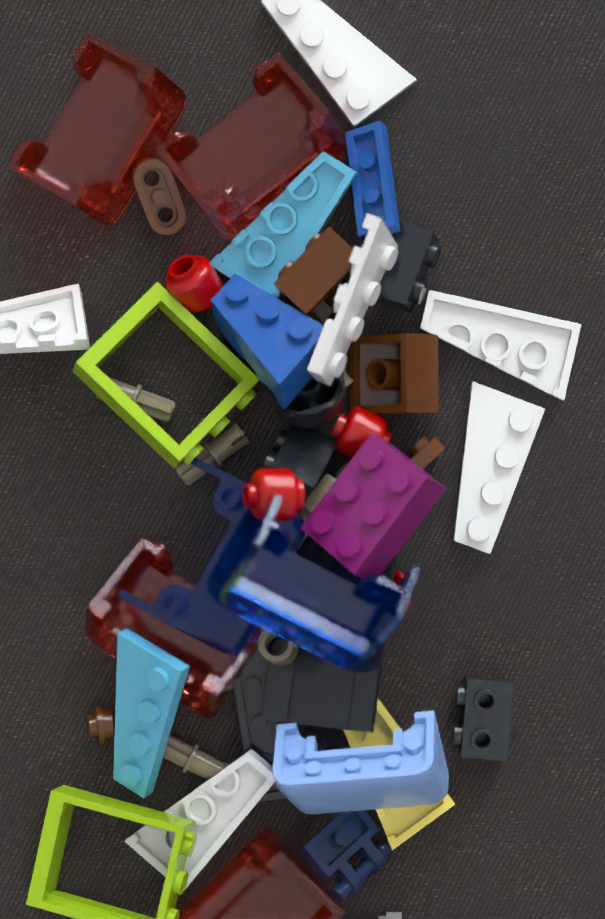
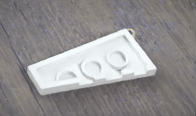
[261,0,417,128]
[307,213,398,386]
[0,284,90,354]
[420,290,581,401]
[453,381,545,554]
[124,749,275,891]

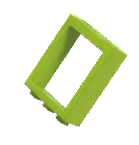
[72,282,259,469]
[26,785,197,919]

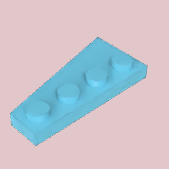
[210,151,358,299]
[113,628,190,799]

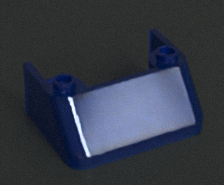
[118,457,305,654]
[218,494,421,670]

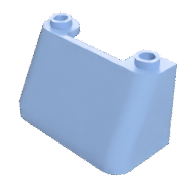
[273,711,449,814]

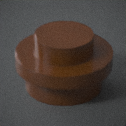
[86,706,114,745]

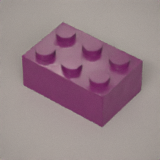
[300,433,446,583]

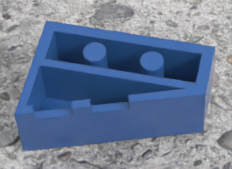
[211,274,324,410]

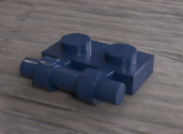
[298,810,392,902]

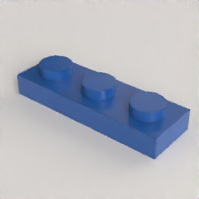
[345,121,400,242]

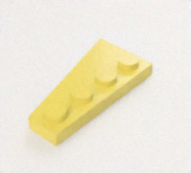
[344,698,455,850]

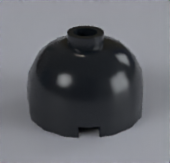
[267,372,346,429]

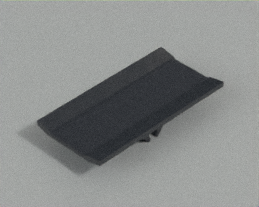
[260,489,397,732]

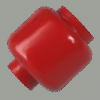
[165,254,223,313]
[331,406,392,458]
[242,468,305,521]

